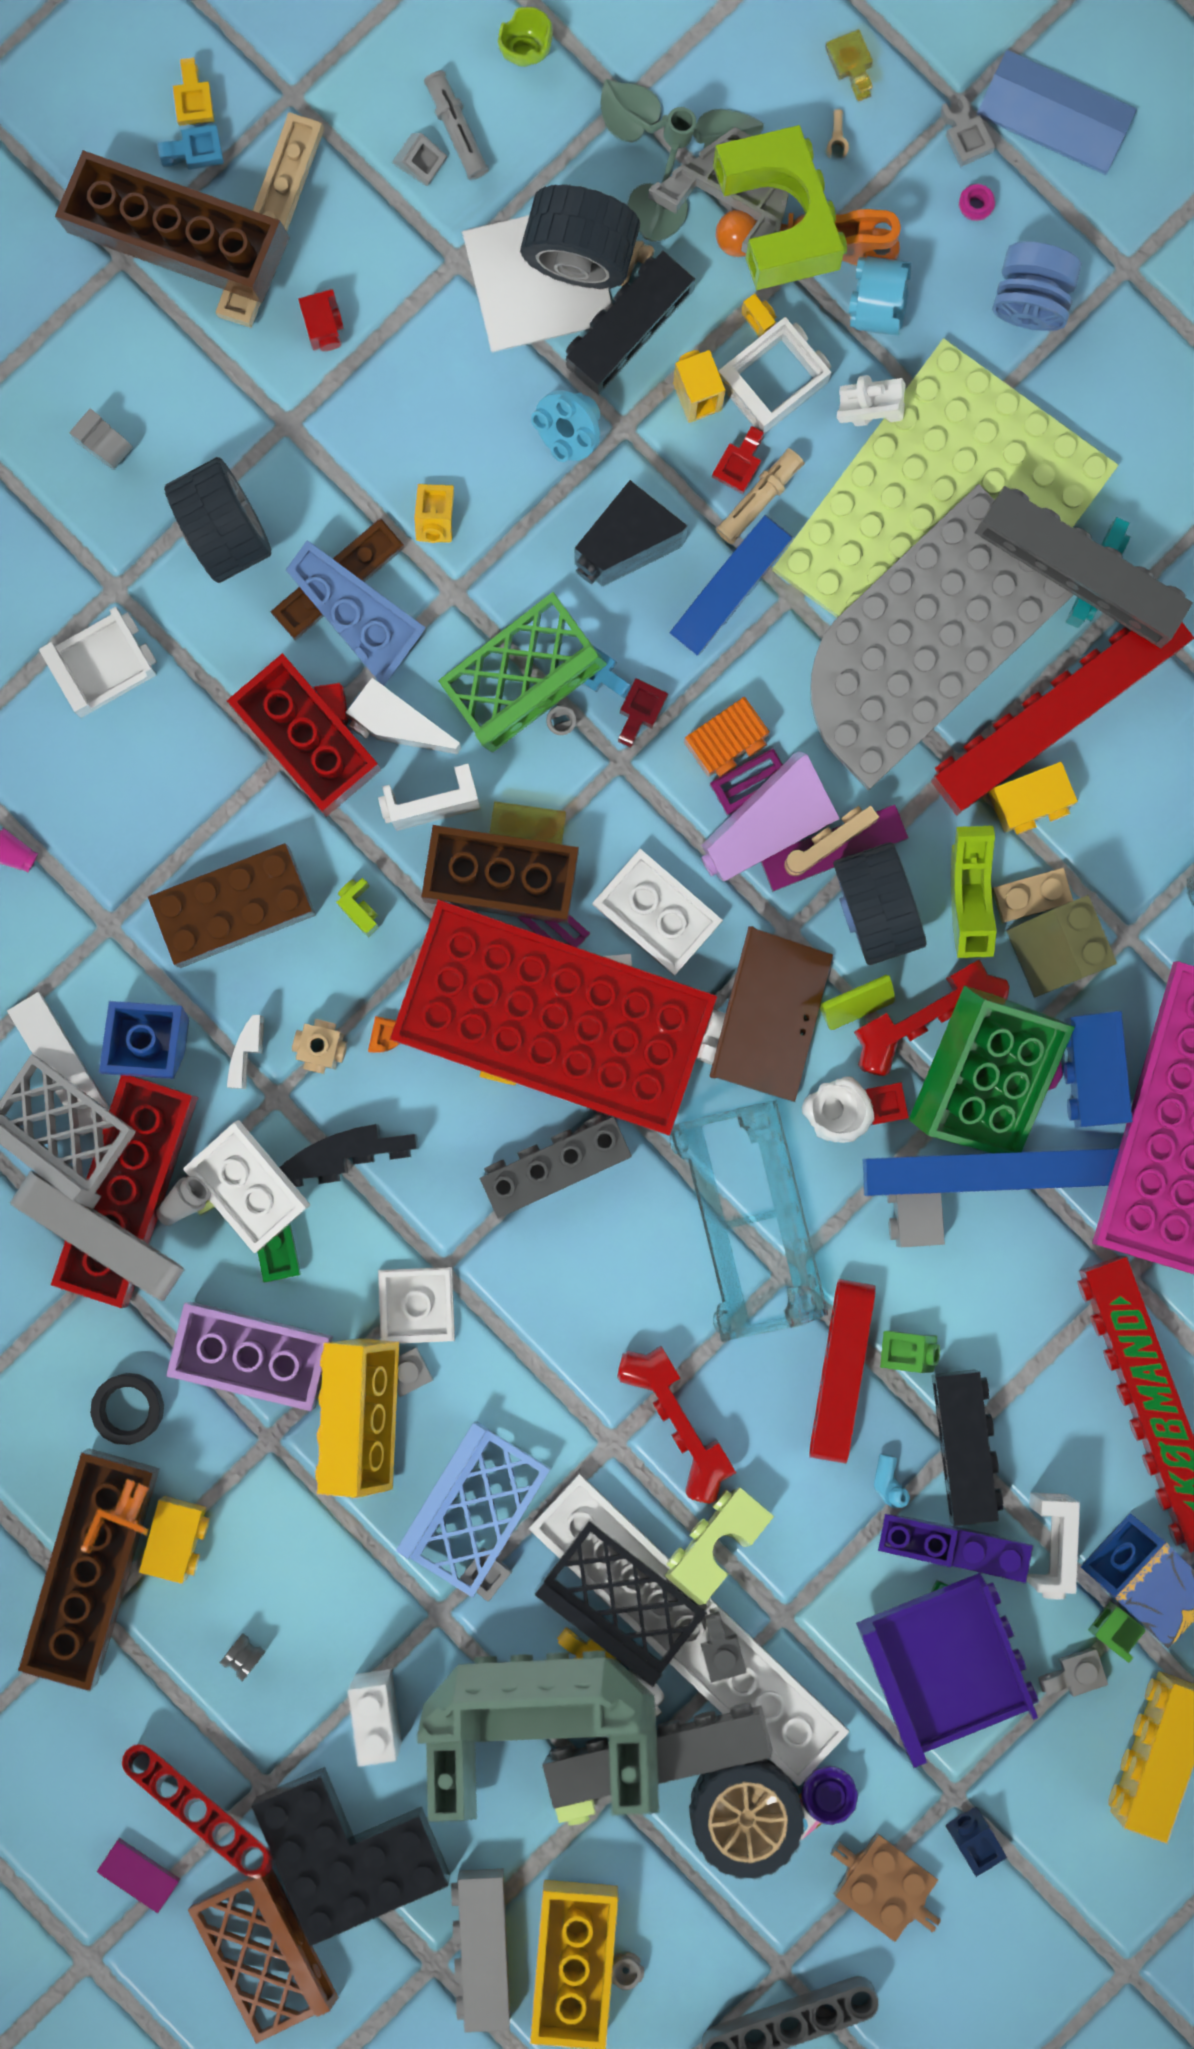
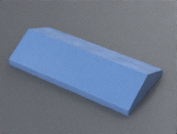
[976,50,1137,175]

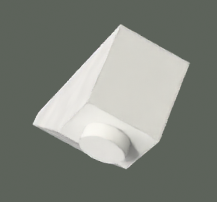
[346,678,462,754]

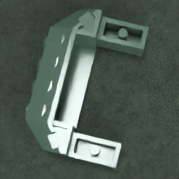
[417,1651,659,1822]

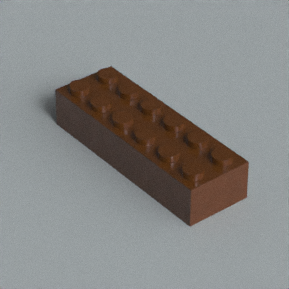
[55,150,290,303]
[18,1448,160,1692]

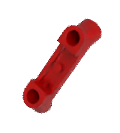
[854,959,1010,1076]
[617,1346,736,1504]

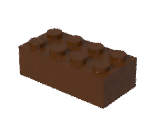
[421,825,579,925]
[148,843,316,968]

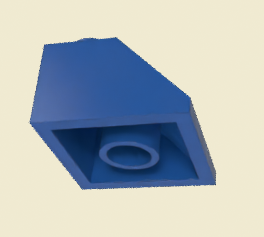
[99,1001,189,1079]

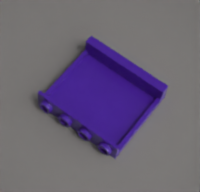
[856,1573,1039,1768]

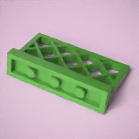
[438,592,608,753]

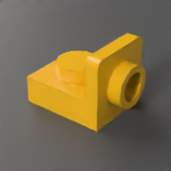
[414,484,454,543]

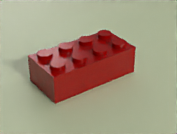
[226,653,381,817]

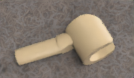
[826,109,849,159]

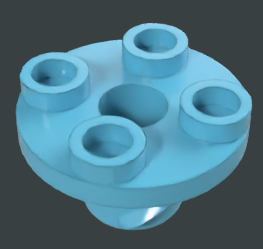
[531,390,600,462]

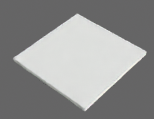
[462,215,612,352]

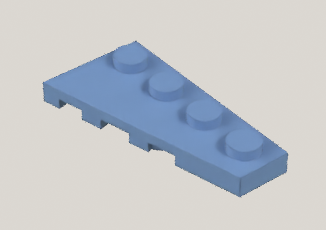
[286,540,426,686]

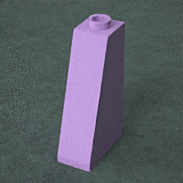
[701,751,840,881]

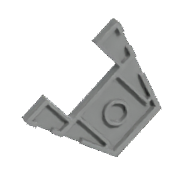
[648,127,789,253]

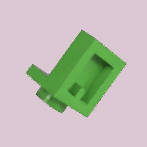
[880,1331,941,1373]

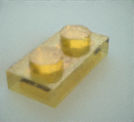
[490,801,567,844]

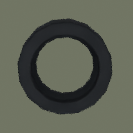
[90,1373,164,1445]

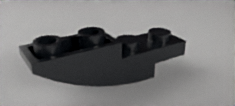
[279,1124,419,1187]

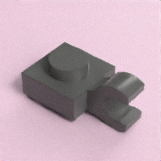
[701,1612,747,1683]

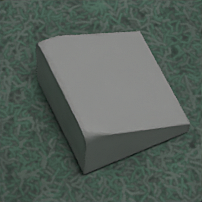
[393,133,448,186]

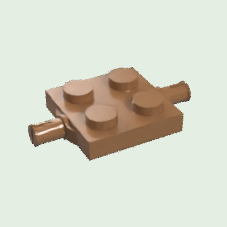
[830,1833,941,1942]

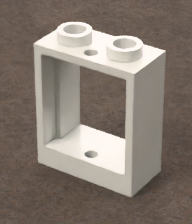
[718,317,831,434]

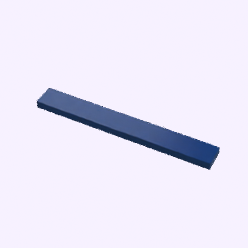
[863,1148,1119,1196]

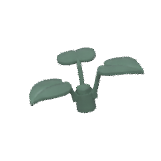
[600,79,764,242]

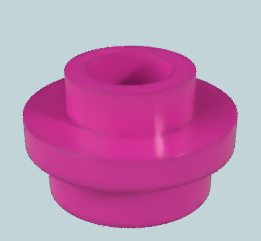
[959,184,995,221]

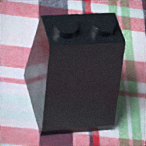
[574,480,688,587]

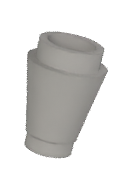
[156,1176,209,1226]

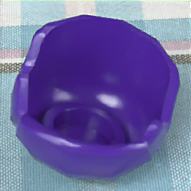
[801,1766,858,1825]

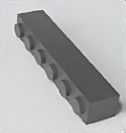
[975,486,1193,648]
[542,1703,773,1809]

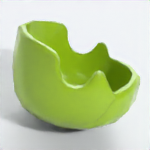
[498,7,553,67]

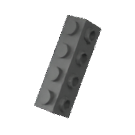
[479,1113,632,1218]

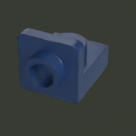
[946,1807,1008,1877]

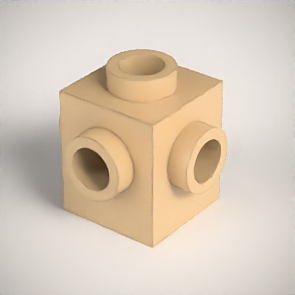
[292,1019,347,1074]

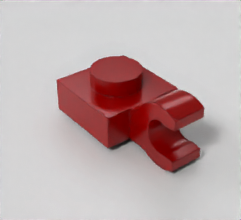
[712,426,764,494]

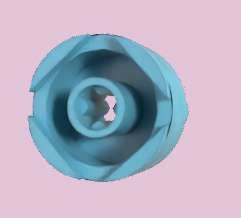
[849,256,911,336]

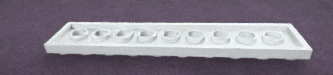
[528,1473,849,1787]

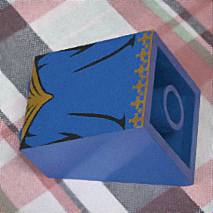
[1081,1513,1194,1649]

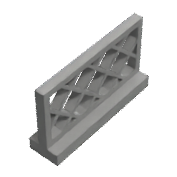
[0,1054,136,1209]

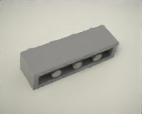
[451,1868,511,2032]

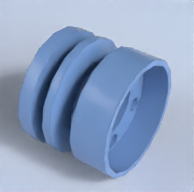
[992,242,1082,331]

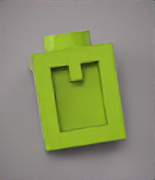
[336,878,379,938]

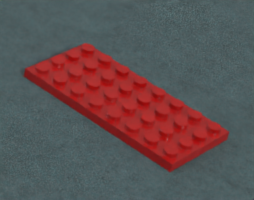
[390,900,717,1136]

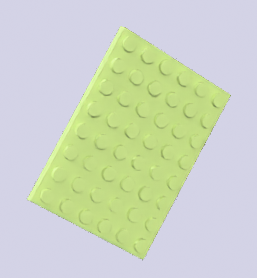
[772,338,1119,618]

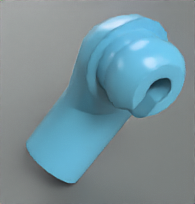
[874,1454,910,1508]

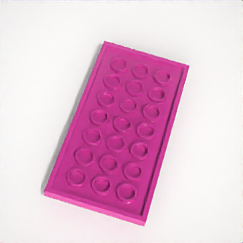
[1092,961,1194,1275]

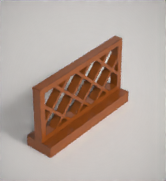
[188,1868,339,2044]

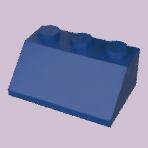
[1063,1011,1132,1128]

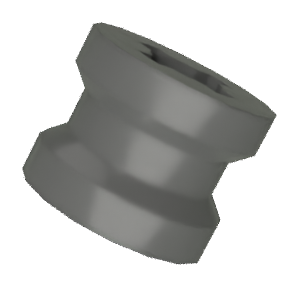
[219,1633,266,1681]

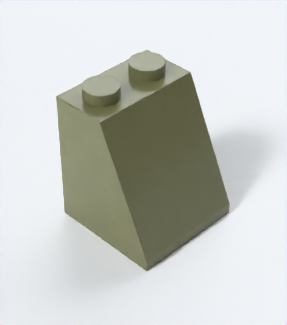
[1006,895,1117,998]

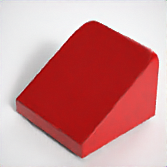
[314,683,349,725]

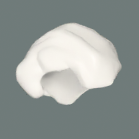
[802,1077,874,1143]

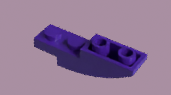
[878,1514,1034,1583]

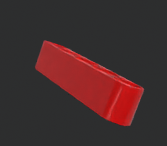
[809,1279,876,1464]
[121,1744,273,1879]

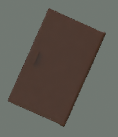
[709,926,833,1102]

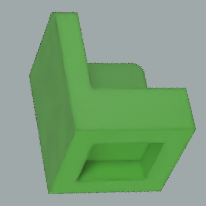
[1088,1601,1145,1663]

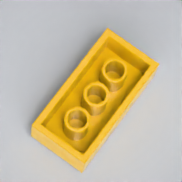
[315,1338,399,1498]
[1108,1670,1194,1844]
[530,1880,618,2049]

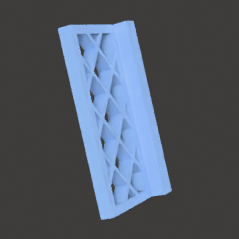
[396,1421,551,1598]

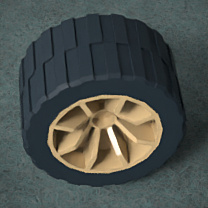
[689,1759,804,1879]

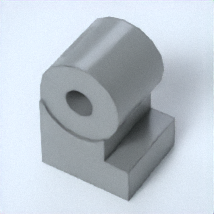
[69,408,133,470]

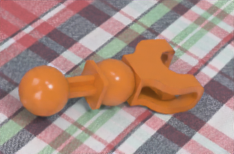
[716,209,901,266]

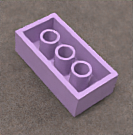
[166,1301,333,1411]

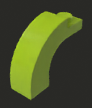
[951,826,997,958]

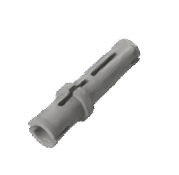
[424,70,489,180]

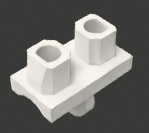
[837,375,905,427]

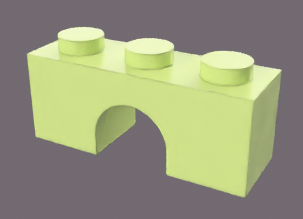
[664,1487,774,1605]

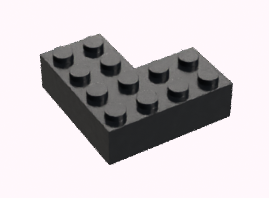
[251,1767,451,1946]

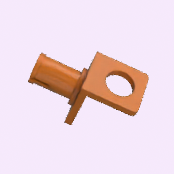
[81,1479,149,1553]

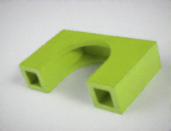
[713,125,847,291]

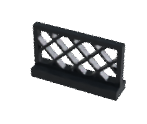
[534,1520,707,1687]

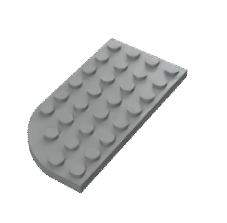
[810,484,1074,791]

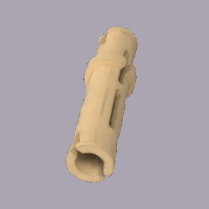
[715,448,805,545]

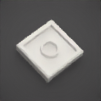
[378,1267,455,1343]

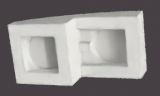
[227,1015,264,1089]

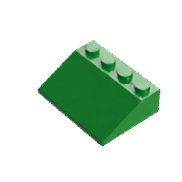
[908,986,1075,1153]

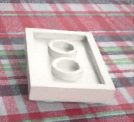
[592,849,723,976]
[183,1120,310,1253]

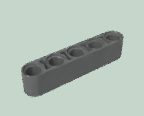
[702,1976,879,2049]

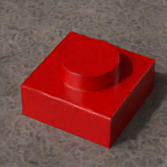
[864,1082,909,1125]

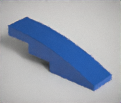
[669,515,794,656]

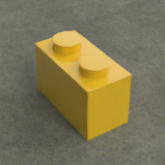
[673,350,726,423]
[988,761,1078,835]
[139,1496,210,1584]

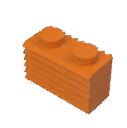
[684,696,770,778]

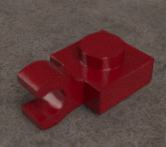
[618,678,668,748]

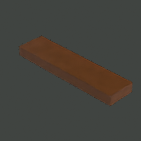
[270,518,405,641]

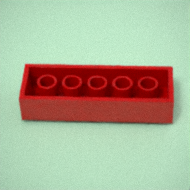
[50,1075,198,1308]

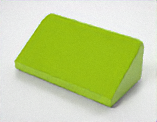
[819,974,895,1030]

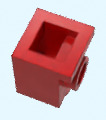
[298,289,344,352]

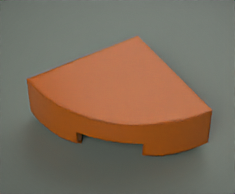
[368,1016,400,1053]

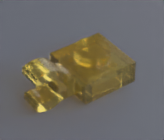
[825,29,873,102]

